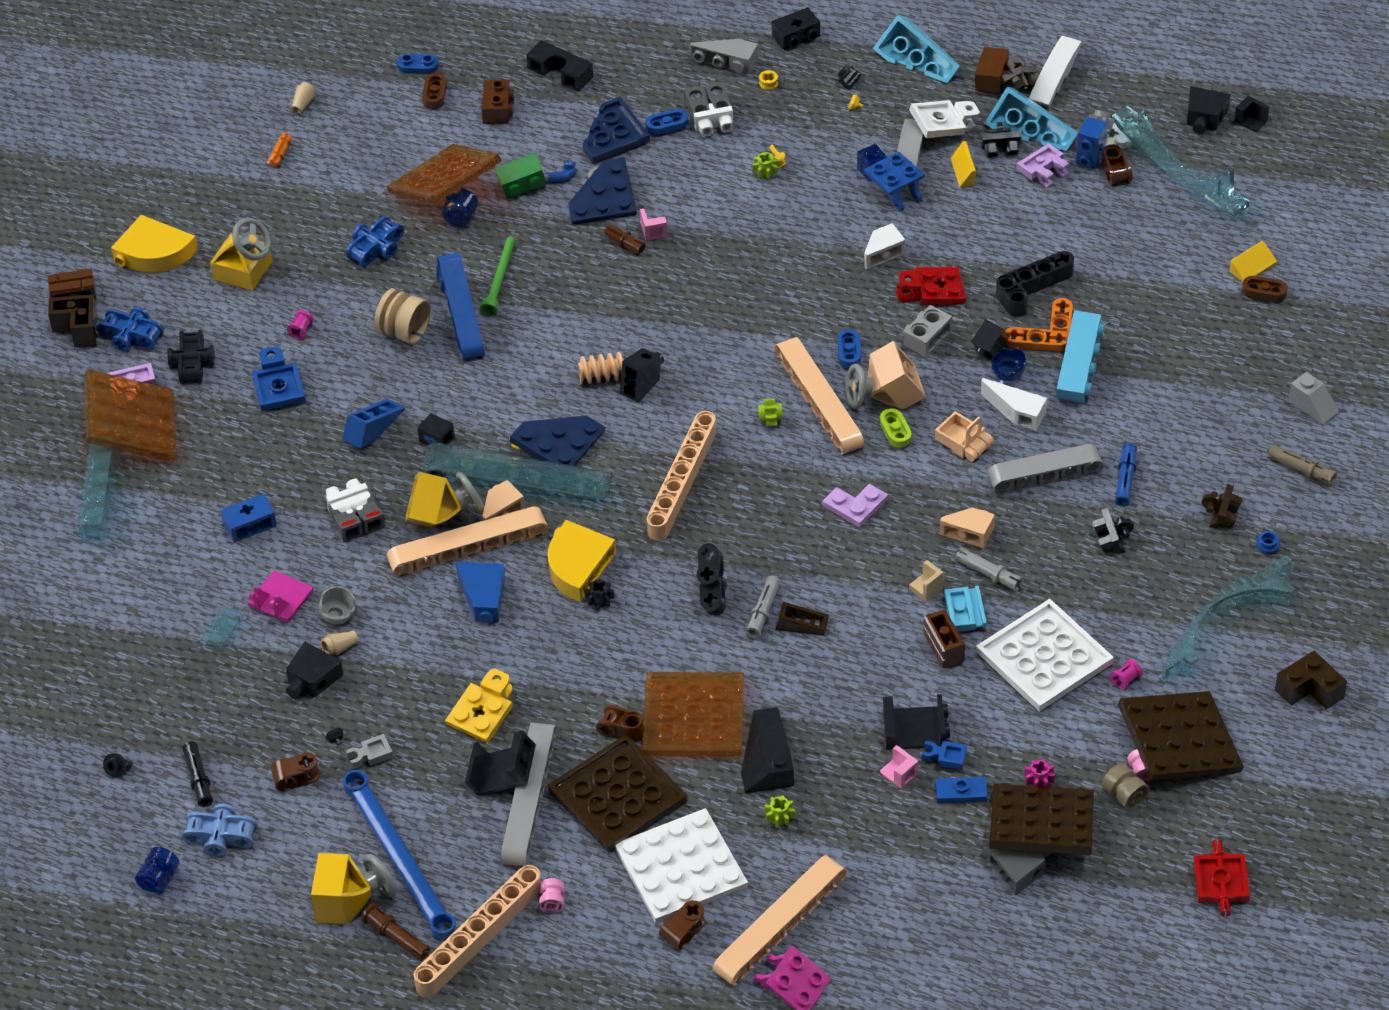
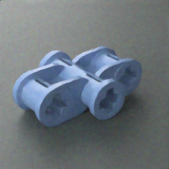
[182,804,258,856]

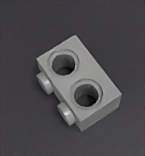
[903,305,952,357]

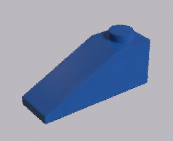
[342,399,405,448]

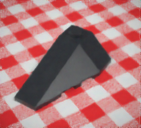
[741,707,794,793]

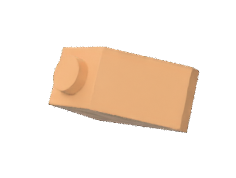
[483,480,525,521]
[940,507,995,548]

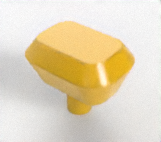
[848,94,863,110]

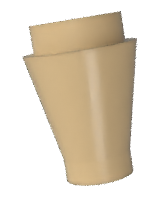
[290,82,316,114]
[321,630,358,657]

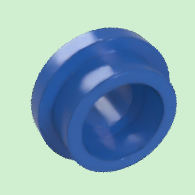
[1256,531,1280,554]

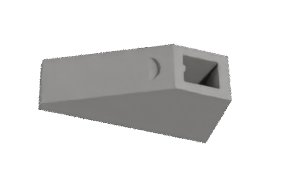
[690,39,758,74]

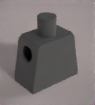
[988,848,1052,895]

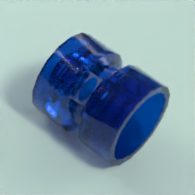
[135,847,180,895]

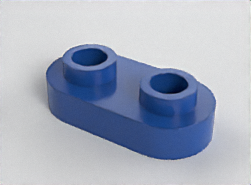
[397,54,439,74]
[646,109,688,135]
[837,329,861,369]

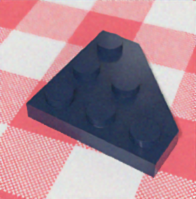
[583,97,650,163]
[568,157,637,225]
[509,416,606,476]

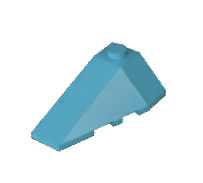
[873,15,961,83]
[984,87,1078,151]

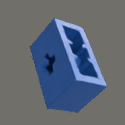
[1076,116,1108,169]
[221,493,277,543]

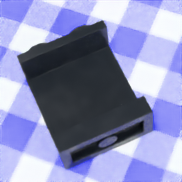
[883,694,950,750]
[465,730,536,796]

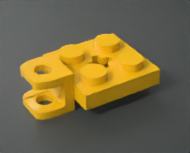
[445,669,513,743]

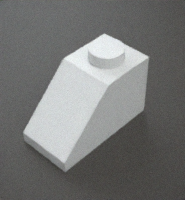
[864,223,905,269]

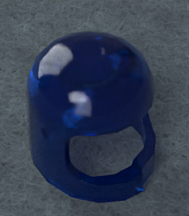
[442,186,479,227]

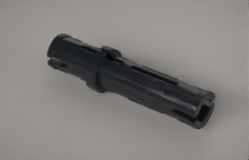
[182,741,213,807]

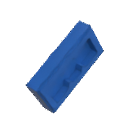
[936,777,987,803]

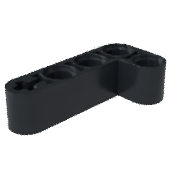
[996,251,1074,317]

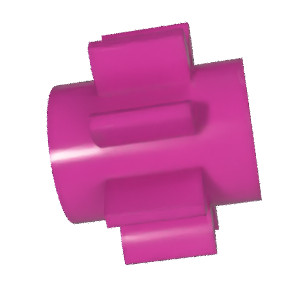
[1024,759,1055,788]

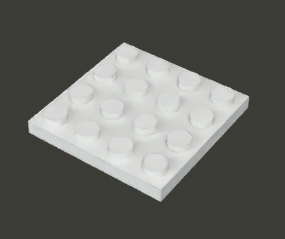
[976,599,1114,712]
[615,808,748,923]

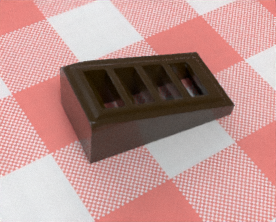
[775,602,829,636]

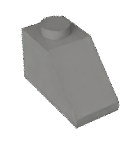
[1289,372,1339,425]

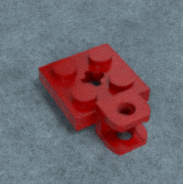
[896,267,966,305]

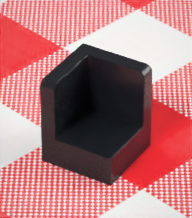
[1234,96,1269,132]

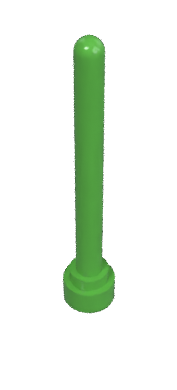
[480,236,515,316]

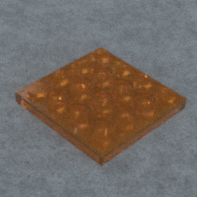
[386,144,501,204]
[84,369,177,462]
[643,672,744,756]

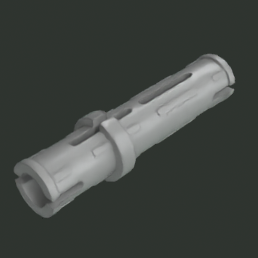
[955,547,1023,591]
[746,576,781,638]

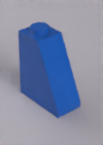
[456,562,505,623]

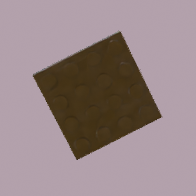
[1118,691,1244,781]
[548,734,688,853]
[989,783,1094,855]

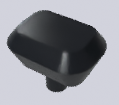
[325,727,343,745]

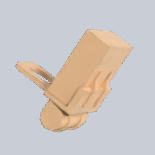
[935,411,994,462]

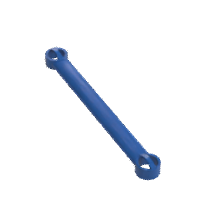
[343,770,457,940]

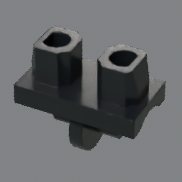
[981,122,1022,157]
[1092,508,1134,554]

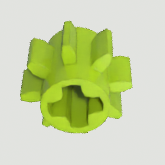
[752,152,779,179]
[758,398,783,427]
[764,796,795,828]

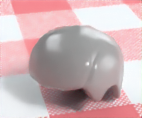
[319,586,356,625]

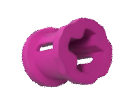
[287,310,314,339]
[1110,659,1143,690]

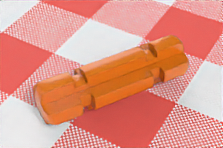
[267,132,292,168]

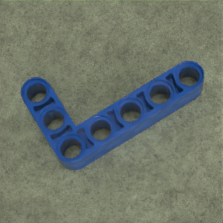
[436,252,485,360]

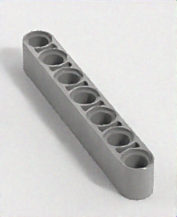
[501,722,556,866]

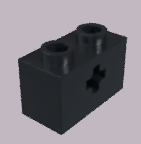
[771,7,821,50]

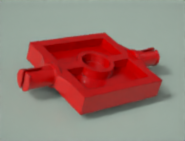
[1193,839,1250,917]

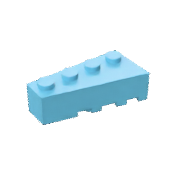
[1057,310,1105,403]

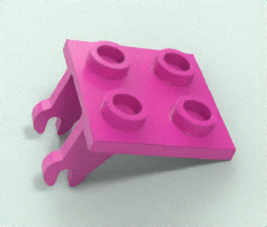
[248,570,314,622]
[753,945,831,1010]

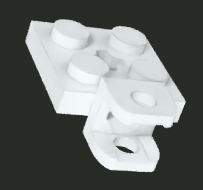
[909,100,980,138]

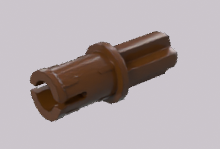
[604,225,646,255]

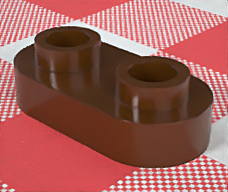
[422,73,447,108]
[1242,276,1288,302]

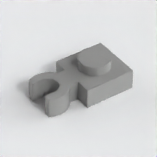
[346,734,393,769]

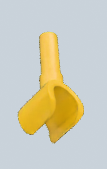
[769,145,786,168]

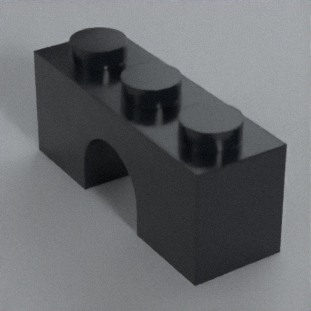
[526,40,594,92]

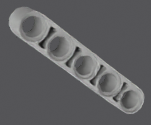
[987,444,1104,494]

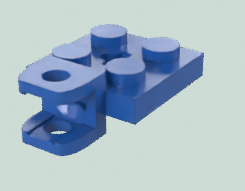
[252,346,306,411]

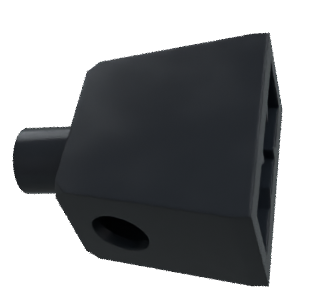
[1187,86,1231,134]
[620,349,664,403]
[286,641,344,699]

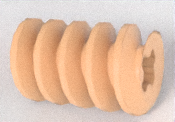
[578,352,624,385]

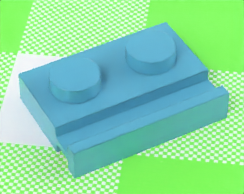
[944,586,987,632]

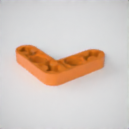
[1005,298,1073,352]

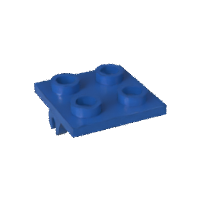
[864,152,925,211]

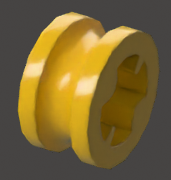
[759,70,778,90]

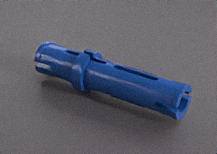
[1115,443,1137,506]

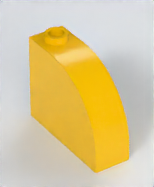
[111,215,198,273]
[548,520,616,602]

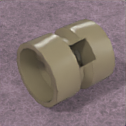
[1101,763,1150,810]

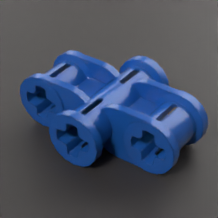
[345,216,404,268]
[97,307,164,352]

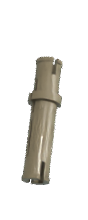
[1268,445,1337,486]

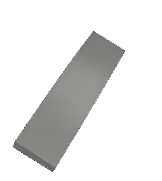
[897,119,924,168]

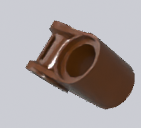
[1102,144,1133,186]
[596,705,645,742]
[271,753,321,792]
[659,900,705,950]

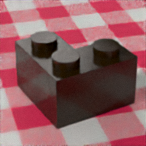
[48,294,97,347]
[1275,650,1347,709]

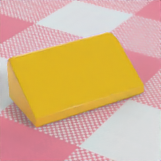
[951,141,976,187]
[1229,241,1277,282]

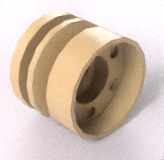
[374,288,431,345]

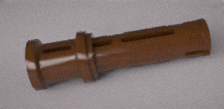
[361,902,431,961]

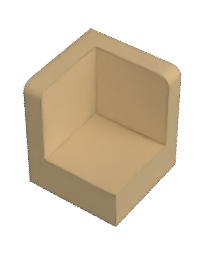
[909,560,943,602]

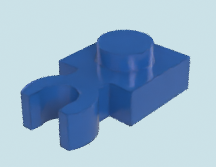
[922,741,967,770]

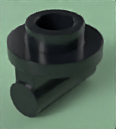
[837,66,861,90]
[103,753,133,778]

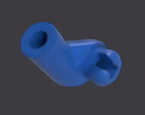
[548,161,577,183]

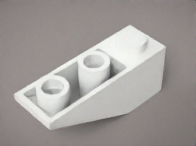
[981,378,1047,431]

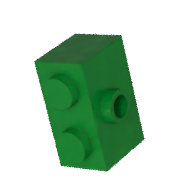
[495,153,547,198]

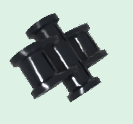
[167,329,215,384]
[696,543,727,615]

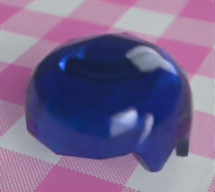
[991,347,1026,381]

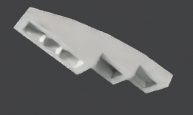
[1029,36,1082,107]

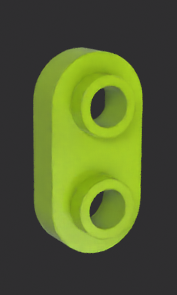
[880,408,911,448]

